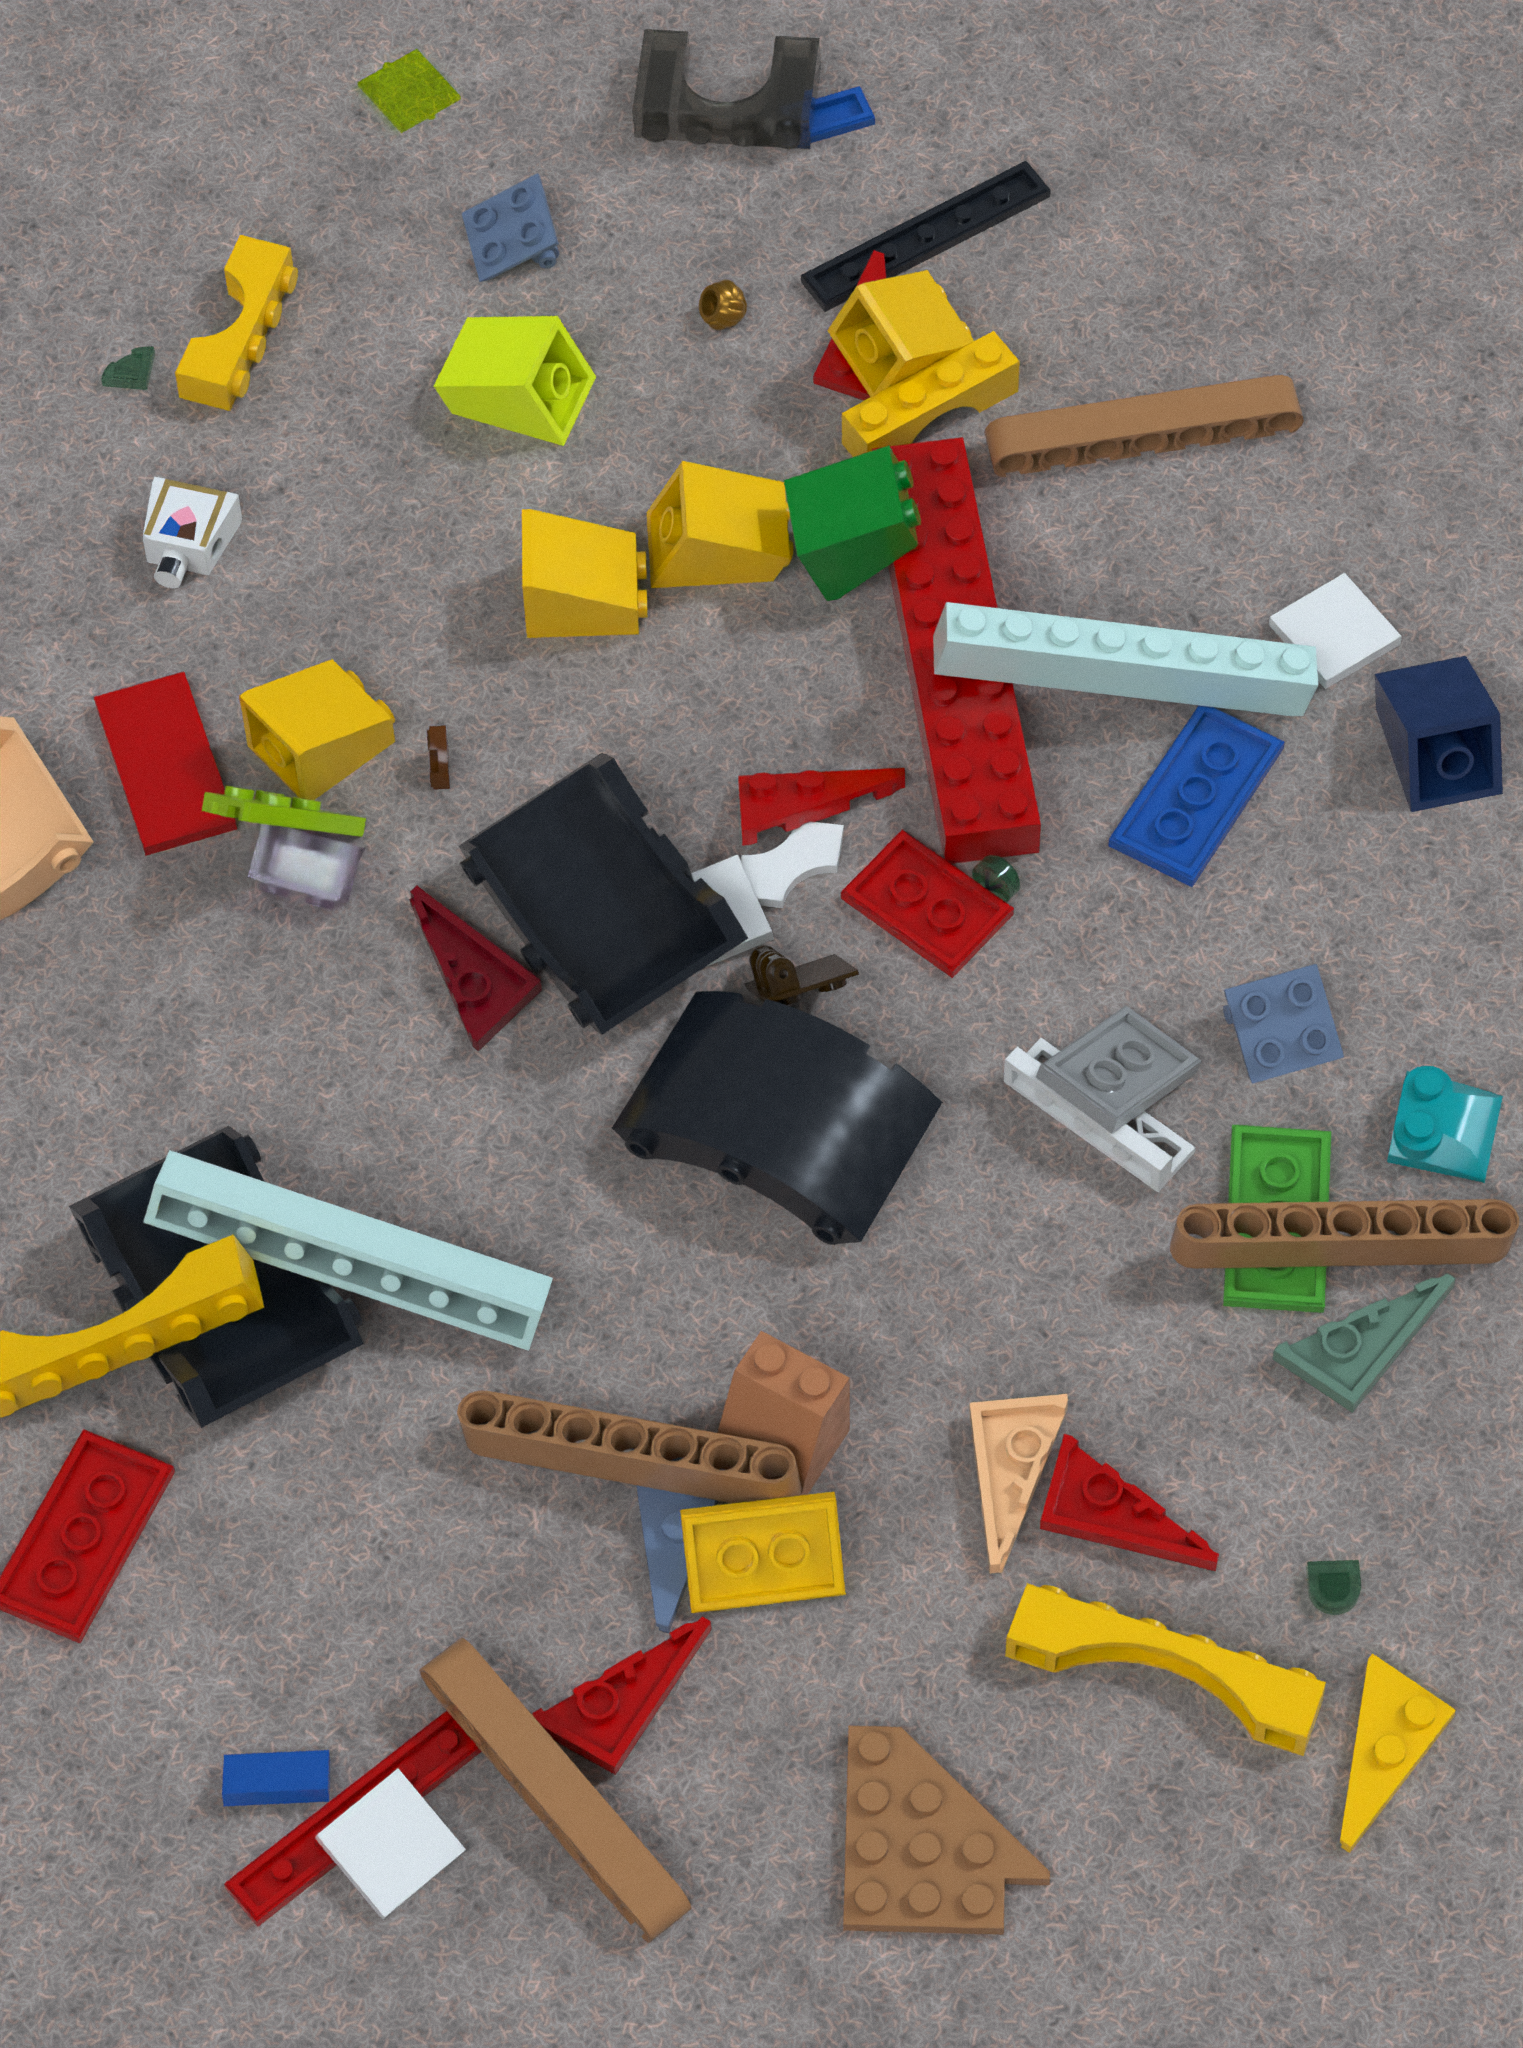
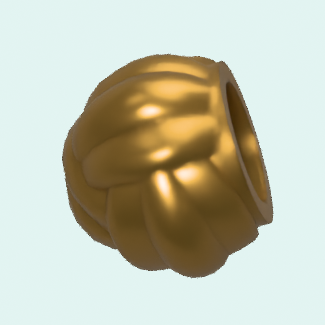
[699,279,747,331]

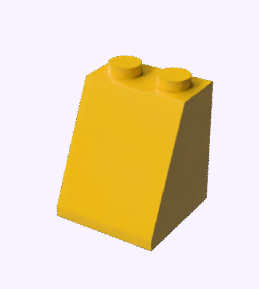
[827,270,974,397]
[646,461,794,588]
[522,509,648,638]
[239,659,395,800]

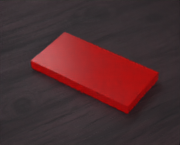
[94,671,237,856]
[0,1429,175,1644]

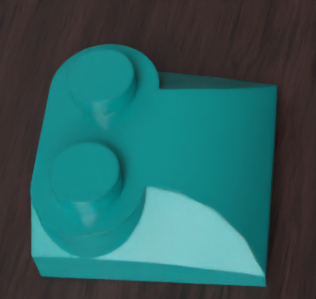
[1387,1066,1503,1183]

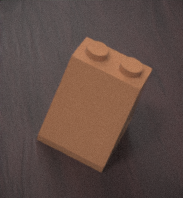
[717,1331,850,1495]

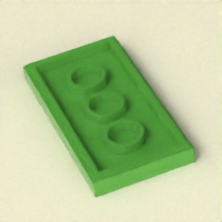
[1223,1124,1331,1313]

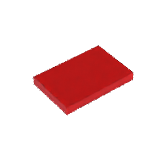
[841,829,1014,978]

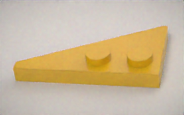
[1340,1653,1456,1853]

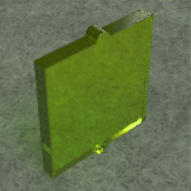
[357,49,461,133]

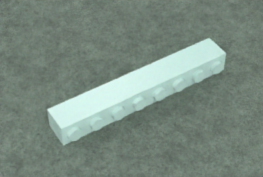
[933,602,1318,716]
[143,1150,553,1351]

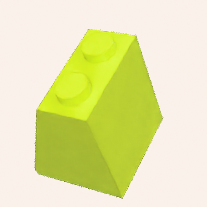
[434,316,596,446]

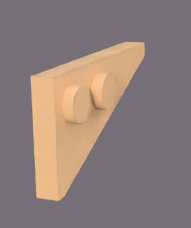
[969,1394,1068,1574]

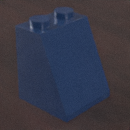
[1374,656,1503,812]

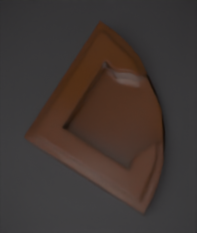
[427,725,450,790]

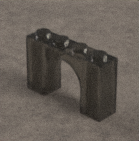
[632,29,821,149]

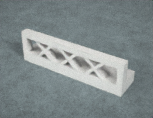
[1004,1038,1195,1192]

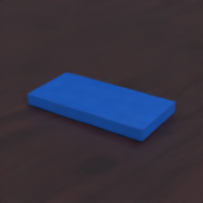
[1108,705,1285,887]

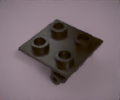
[744,945,859,1005]

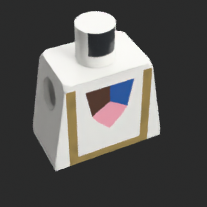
[143,477,242,588]

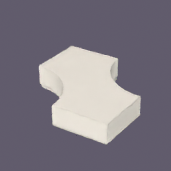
[741,822,844,908]

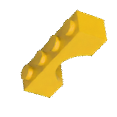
[175,235,298,411]
[842,331,1020,457]

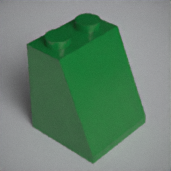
[784,445,921,601]

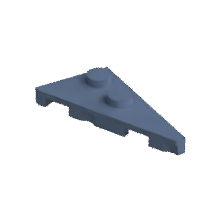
[631,1448,724,1633]

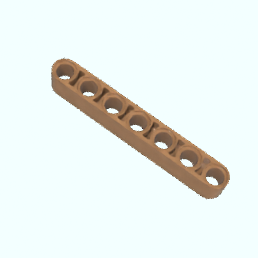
[984,375,1304,477]
[1170,1199,1520,1269]
[457,1390,802,1503]
[419,1637,692,1943]

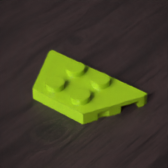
[202,785,366,837]

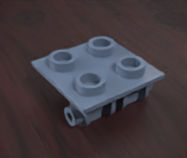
[462,173,559,282]
[1223,964,1344,1084]

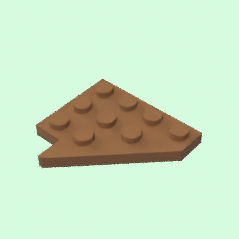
[843,1726,1050,1935]

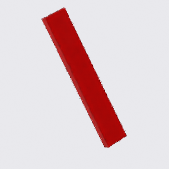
[224,1711,482,1927]

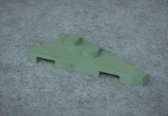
[1273,1273,1456,1413]

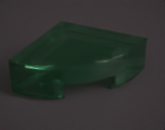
[101,346,155,390]

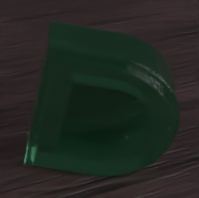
[1306,1560,1361,1615]

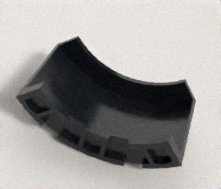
[458,753,748,1035]
[612,991,943,1245]
[69,1126,364,1428]

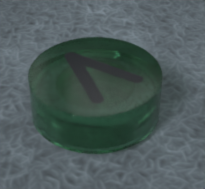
[972,855,1020,903]

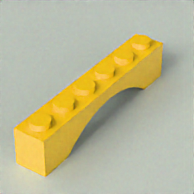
[0,1234,264,1418]
[1005,1583,1326,1756]

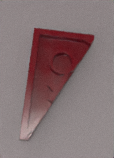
[409,885,542,1051]

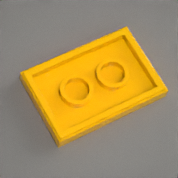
[680,1491,846,1613]

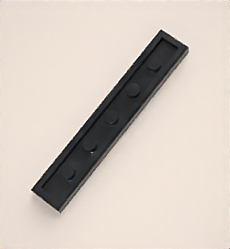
[801,161,1051,312]

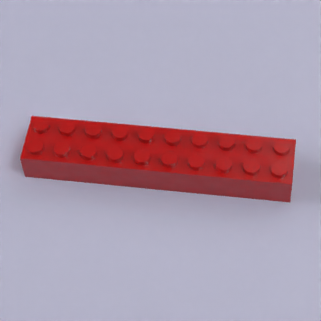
[872,437,1041,864]

